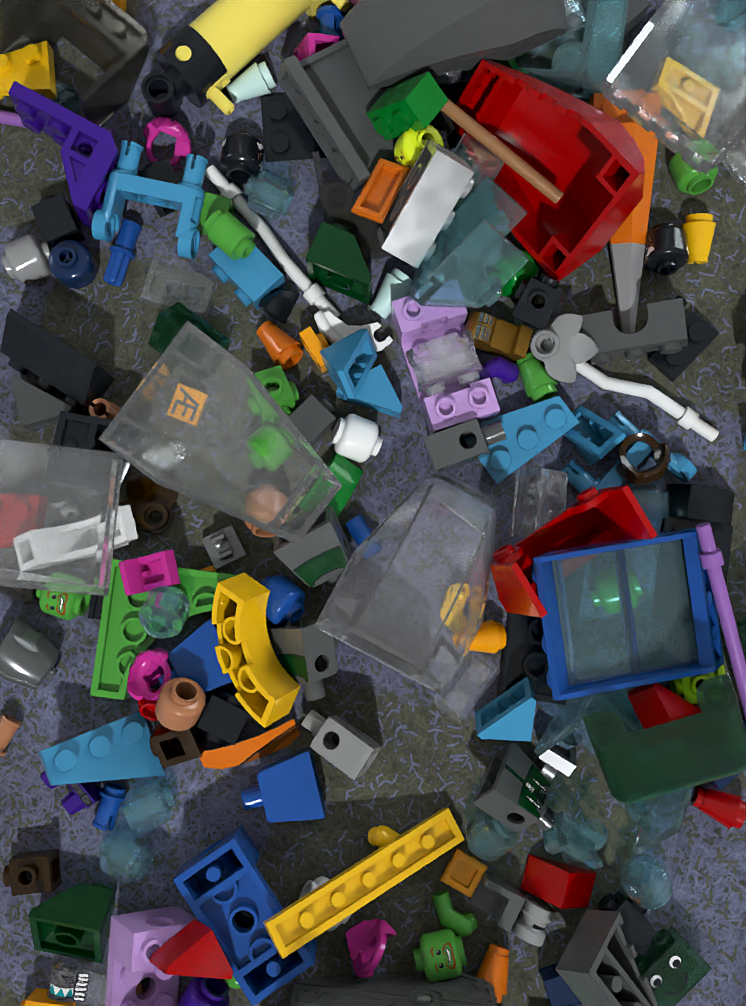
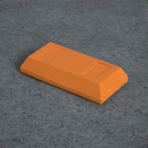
[351,158,411,224]

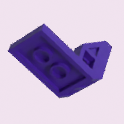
[8,81,119,229]

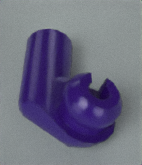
[473,356,519,384]

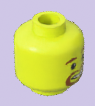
[394,124,444,169]

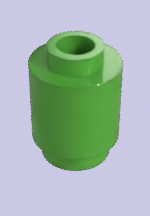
[204,209,255,260]

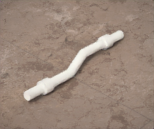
[205,165,341,317]
[543,339,719,442]

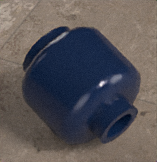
[48,239,98,289]

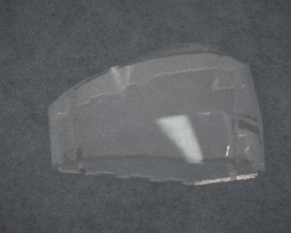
[99,321,343,544]
[314,470,497,694]

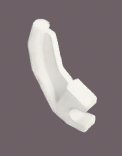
[314,310,393,352]

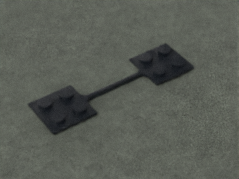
[260,82,469,162]

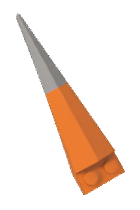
[589,93,660,361]

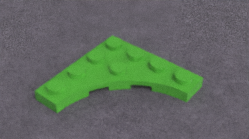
[90,558,237,700]

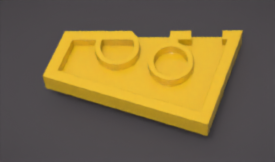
[0,40,57,100]

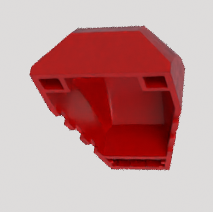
[452,59,645,281]

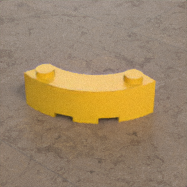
[212,572,301,728]

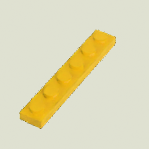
[263,808,465,959]

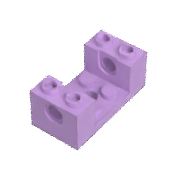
[391,281,500,435]
[105,906,198,1006]

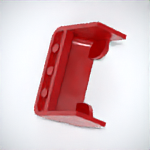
[489,485,658,618]

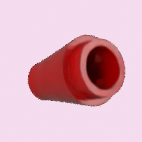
[691,786,746,829]

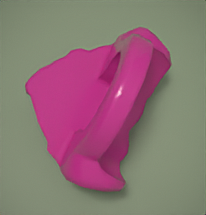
[143,116,192,166]
[127,648,171,701]
[345,918,397,978]

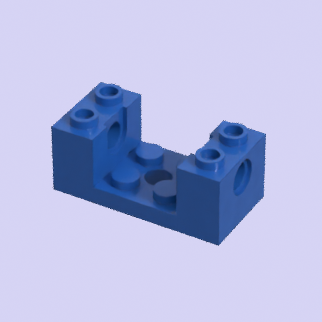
[173,825,318,1006]

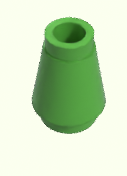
[516,352,558,404]

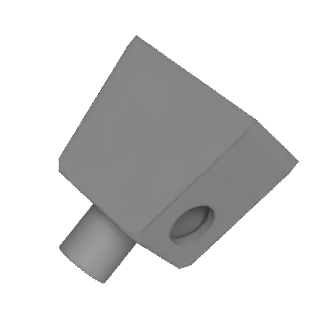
[301,709,383,780]

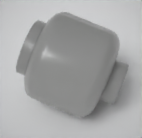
[1,234,52,284]

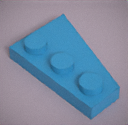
[464,396,580,484]
[38,711,165,786]

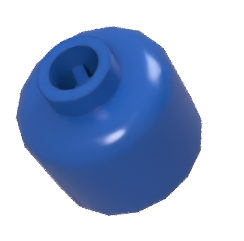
[260,575,306,626]

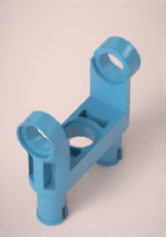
[92,140,208,260]
[559,410,697,493]

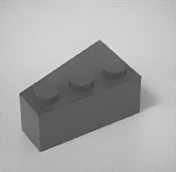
[555,909,658,1006]

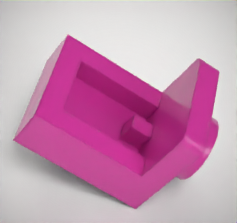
[119,549,181,596]

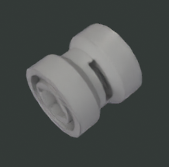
[511,895,556,947]

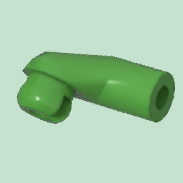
[432,889,478,937]

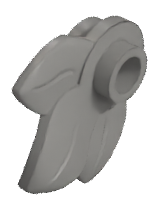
[530,314,599,383]

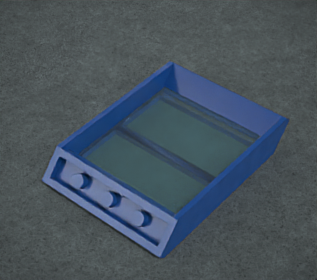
[532,527,724,701]

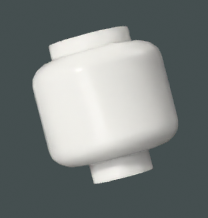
[330,413,383,463]

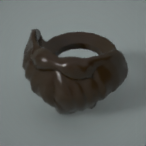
[616,433,671,486]

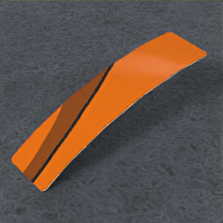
[199,719,300,769]

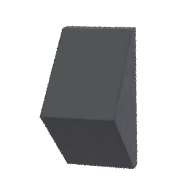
[10,375,81,431]

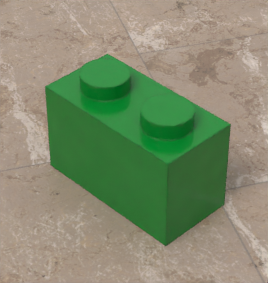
[366,71,449,141]

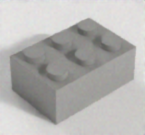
[377,138,475,269]

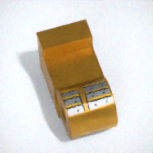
[462,311,533,362]

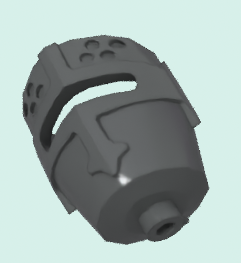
[0,615,60,690]

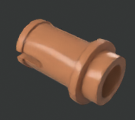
[89,398,122,422]
[0,713,22,757]

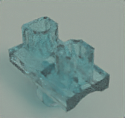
[542,811,608,870]

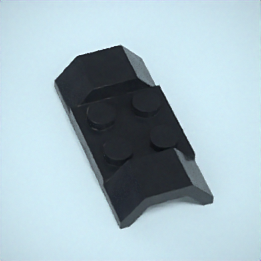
[651,484,735,623]

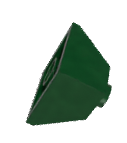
[305,221,372,305]
[28,883,115,964]

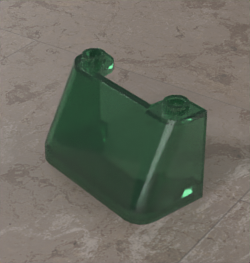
[582,673,746,804]

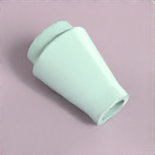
[226,61,277,104]
[370,268,416,319]

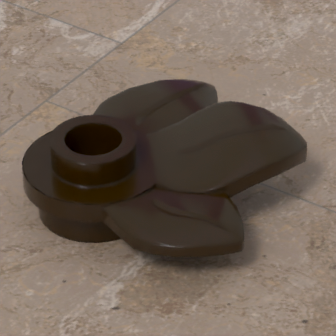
[113,471,178,534]

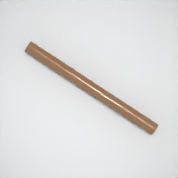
[440,98,564,204]

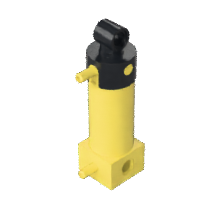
[141,0,350,118]

